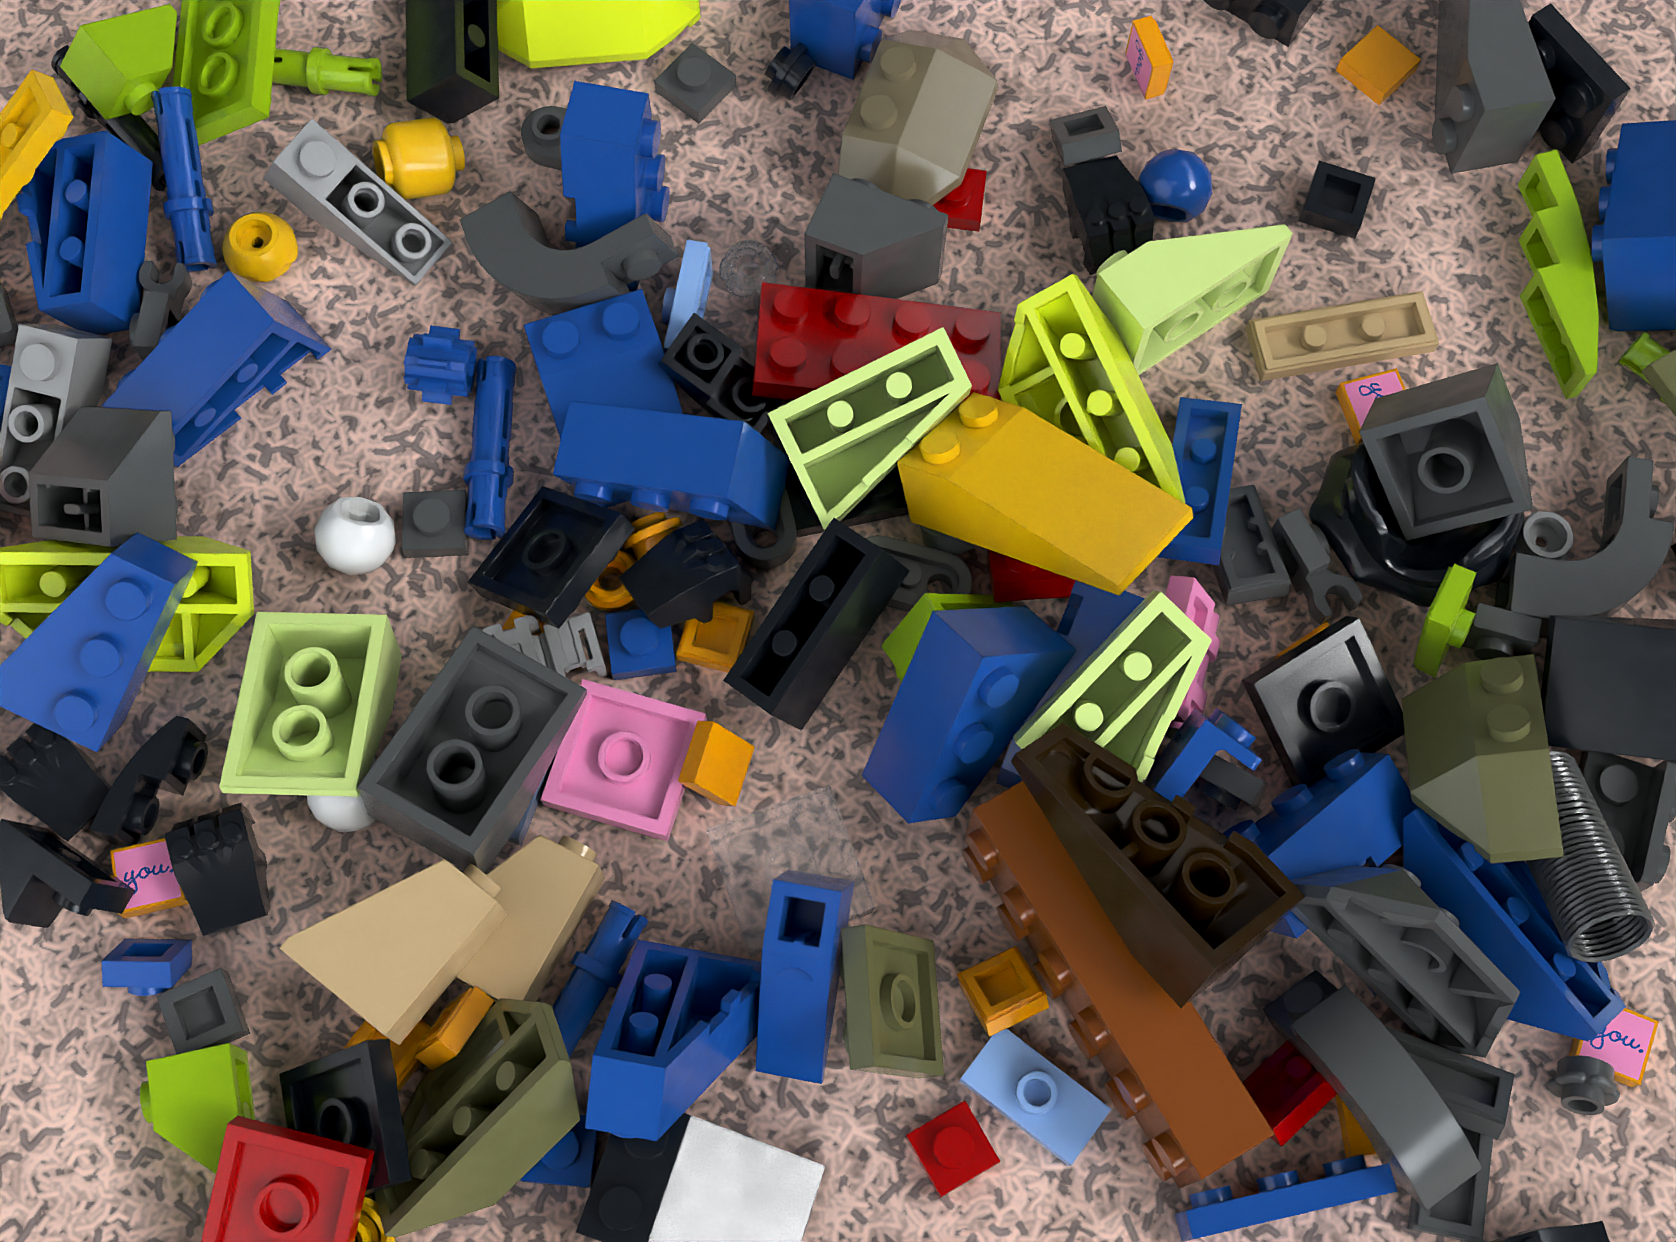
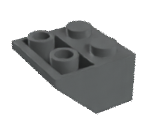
[804,173,948,299]
[28,406,178,547]

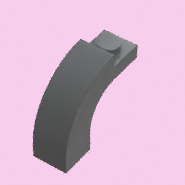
[460,191,679,315]
[1495,456,1675,638]
[1263,970,1482,1211]

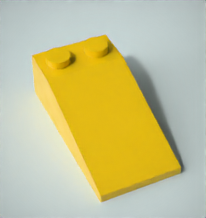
[897,392,1193,596]

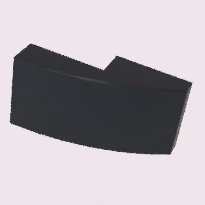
[658,313,783,433]
[90,716,208,847]

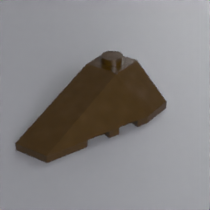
[1011,722,1305,1008]

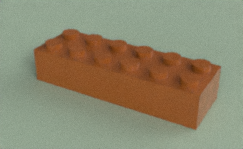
[962,781,1274,1188]

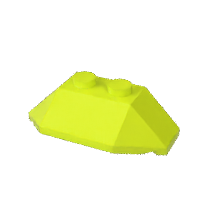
[497,0,701,68]
[998,274,1185,503]
[0,536,255,672]

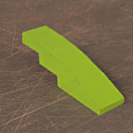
[1517,149,1599,399]

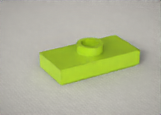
[1413,564,1477,678]

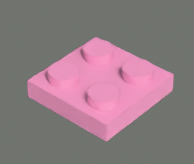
[540,679,707,842]

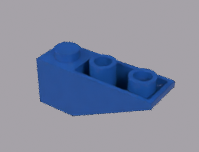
[755,869,855,1084]

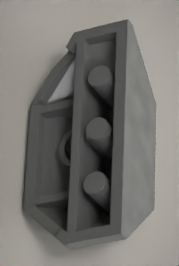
[1290,864,1520,1058]

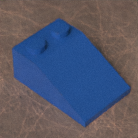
[524,289,683,508]

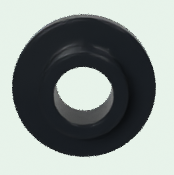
[765,43,817,100]

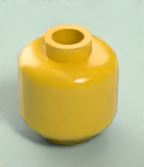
[372,118,465,200]

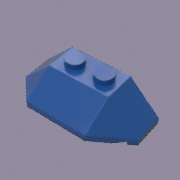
[1403,807,1626,1041]

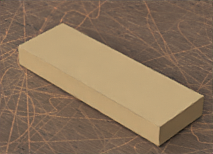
[1245,291,1439,382]

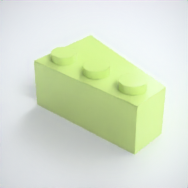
[768,327,972,531]
[1013,591,1212,782]

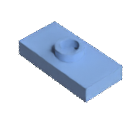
[662,240,713,353]
[959,1029,1111,1166]

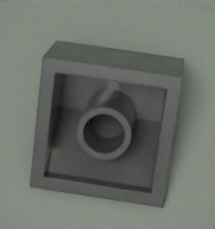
[1359,363,1533,541]

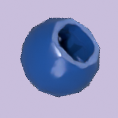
[1138,149,1213,223]

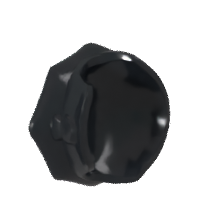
[1309,442,1524,607]

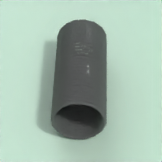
[1525,750,1655,962]

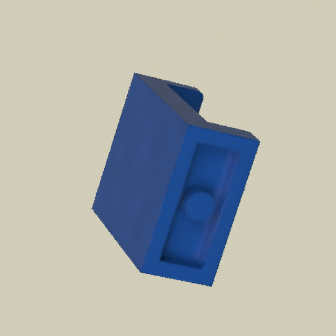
[1142,708,1262,801]

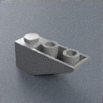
[263,119,453,286]
[0,324,113,518]

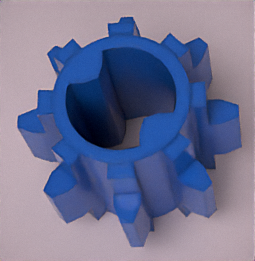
[404,325,477,405]

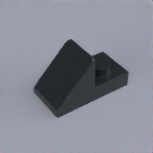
[0,819,135,928]

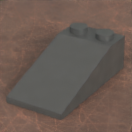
[1432,0,1556,174]

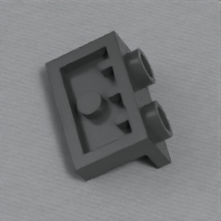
[1579,750,1676,892]

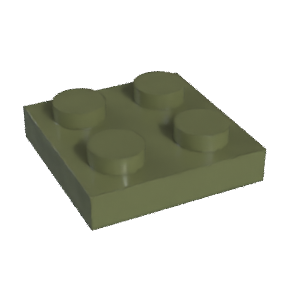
[839,924,944,1079]

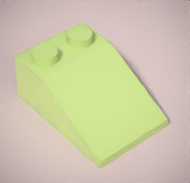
[1092,224,1293,375]
[219,612,402,797]

